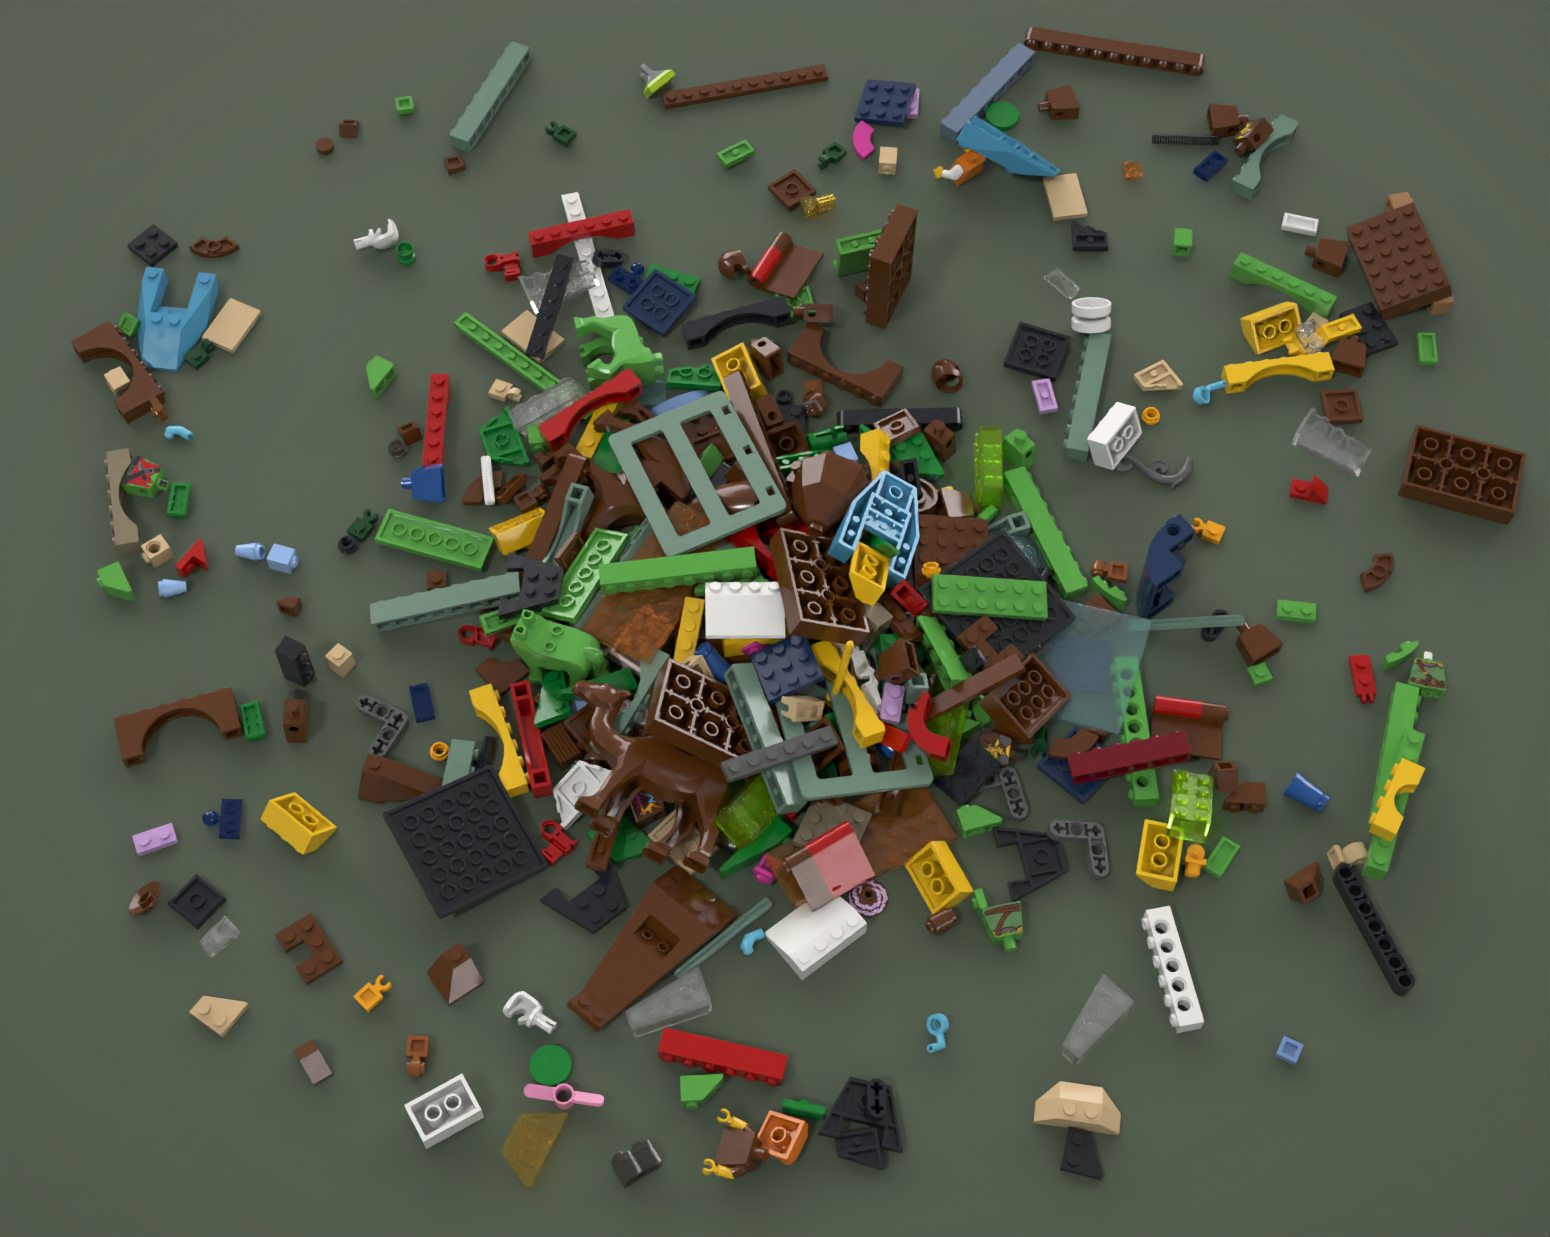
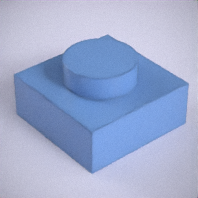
[1275,1036,1304,1066]

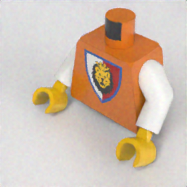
[933,148,986,187]

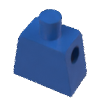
[401,464,447,503]

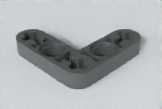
[356,695,408,758]
[977,767,1028,822]
[1046,820,1109,880]

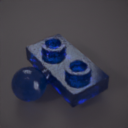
[607,262,645,296]
[202,799,243,839]

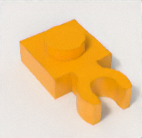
[1191,518,1226,545]
[353,975,392,1013]

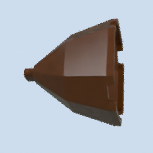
[791,450,872,536]

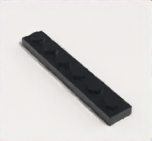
[525,254,575,360]

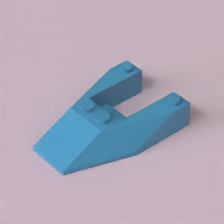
[956,116,1060,177]
[137,267,220,372]
[828,470,920,589]

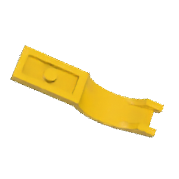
[1281,314,1362,356]

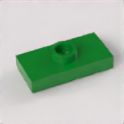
[166,483,192,518]
[239,701,266,742]
[782,1099,826,1121]

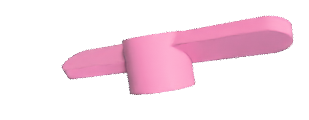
[524,1084,604,1109]

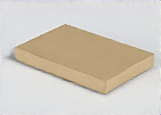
[1042,173,1088,221]
[202,298,262,353]
[501,310,565,364]
[647,809,719,876]

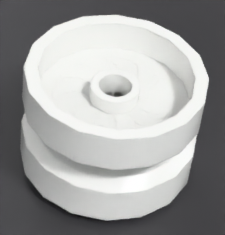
[1071,297,1111,333]

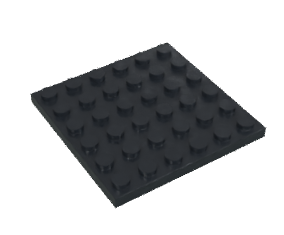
[917,529,1077,672]
[382,764,549,920]

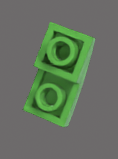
[699,443,724,479]
[1090,575,1127,610]
[1381,640,1419,672]

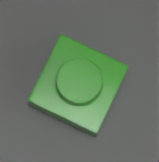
[395,96,415,115]
[117,312,141,337]
[1246,662,1273,687]
[970,888,988,916]

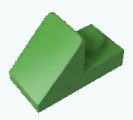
[953,702,981,744]

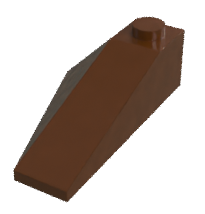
[358,754,443,803]

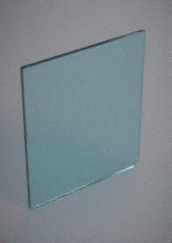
[1029,600,1152,735]

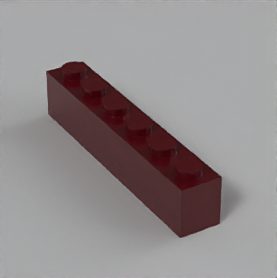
[1067,731,1191,785]

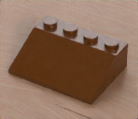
[978,652,1071,740]

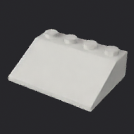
[705,582,785,639]
[764,896,867,980]

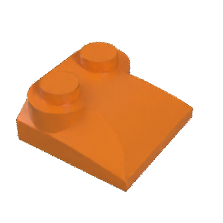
[757,1110,808,1165]

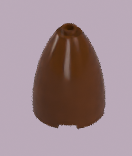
[688,480,763,536]

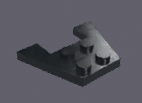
[498,553,564,620]
[992,827,1067,902]
[540,863,626,934]
[817,1077,903,1154]

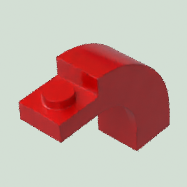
[907,692,952,763]

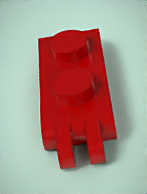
[1348,655,1377,704]

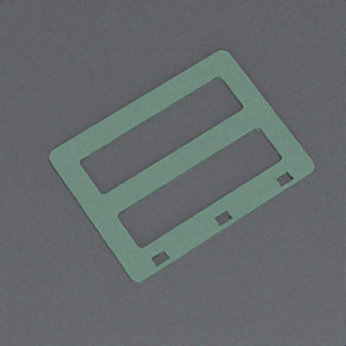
[609,391,787,557]
[775,643,933,801]

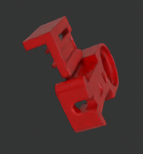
[484,250,521,282]
[458,613,498,652]
[541,820,578,867]

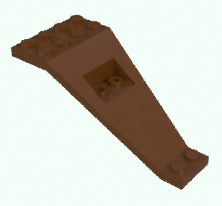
[567,865,738,1032]

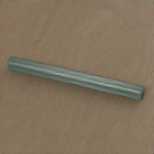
[1128,614,1244,632]
[673,897,772,980]

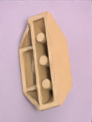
[1033,1081,1121,1136]

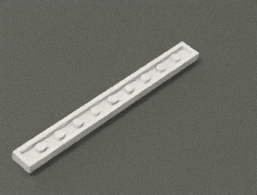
[561,192,614,318]

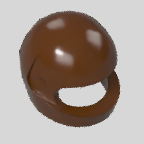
[718,249,751,279]
[930,359,963,393]

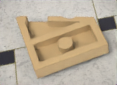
[1133,359,1183,391]
[189,996,249,1038]

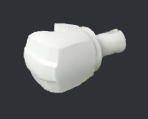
[353,219,399,250]
[503,991,557,1034]

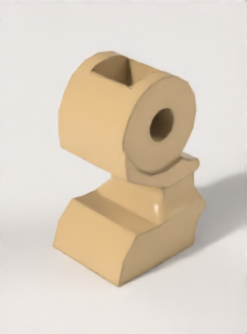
[1327,842,1367,870]

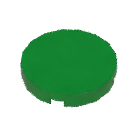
[985,101,1019,131]
[529,1045,572,1087]

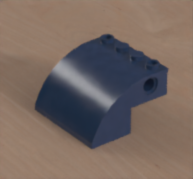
[1136,514,1195,620]

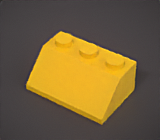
[1240,301,1304,355]
[711,342,768,403]
[488,507,545,556]
[849,541,890,607]
[260,792,337,855]
[1136,819,1185,892]
[904,841,974,914]

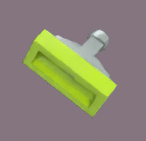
[639,63,676,99]

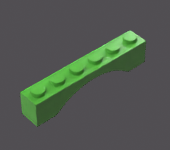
[1230,252,1337,319]

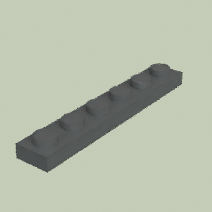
[720,726,839,783]

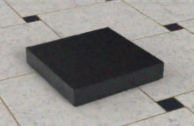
[167,874,227,930]

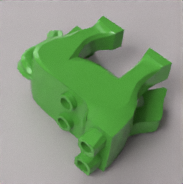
[573,315,665,391]
[510,609,612,687]

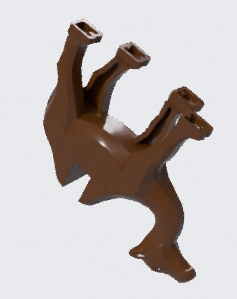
[539,398,691,544]
[571,680,733,874]

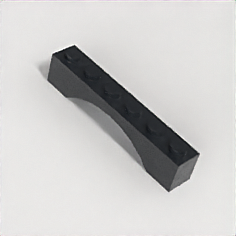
[681,295,791,350]

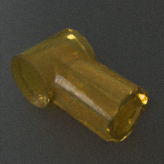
[799,193,836,219]

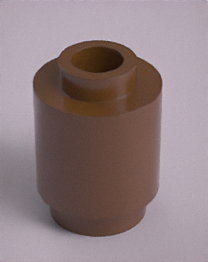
[925,908,957,936]

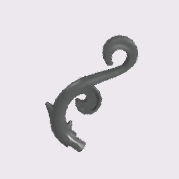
[1114,453,1193,488]

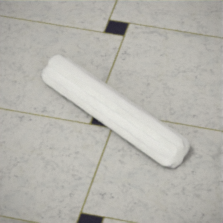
[481,455,495,506]

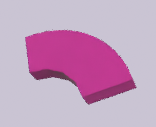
[853,121,875,161]

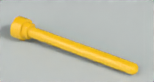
[825,641,854,708]

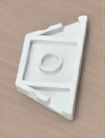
[553,760,613,831]

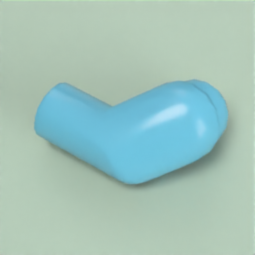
[164,426,193,441]
[740,928,765,955]

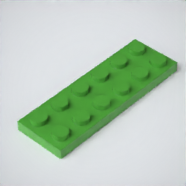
[375,509,495,572]
[541,528,630,624]
[931,574,1048,621]

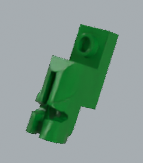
[807,425,848,451]

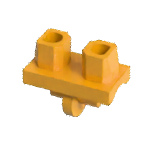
[1181,844,1207,878]

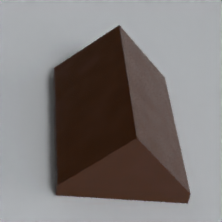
[766,420,810,457]

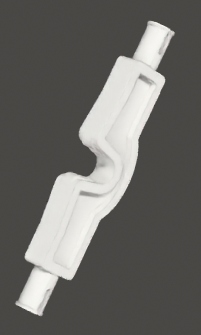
[851,646,882,719]

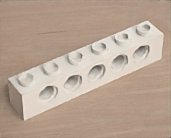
[1141,906,1204,1033]

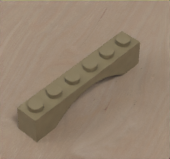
[104,448,143,555]

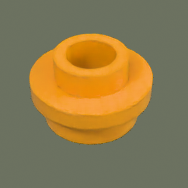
[1142,407,1160,425]
[922,562,941,578]
[430,742,450,761]

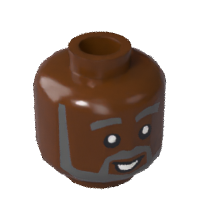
[801,390,828,418]

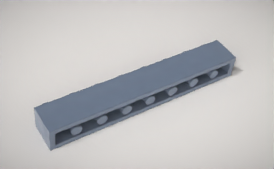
[939,43,1035,144]

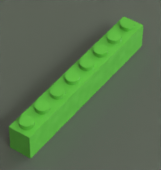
[1002,466,1088,602]
[598,546,757,595]
[1368,682,1421,828]
[1362,728,1425,882]

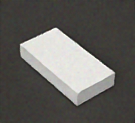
[1281,213,1319,237]

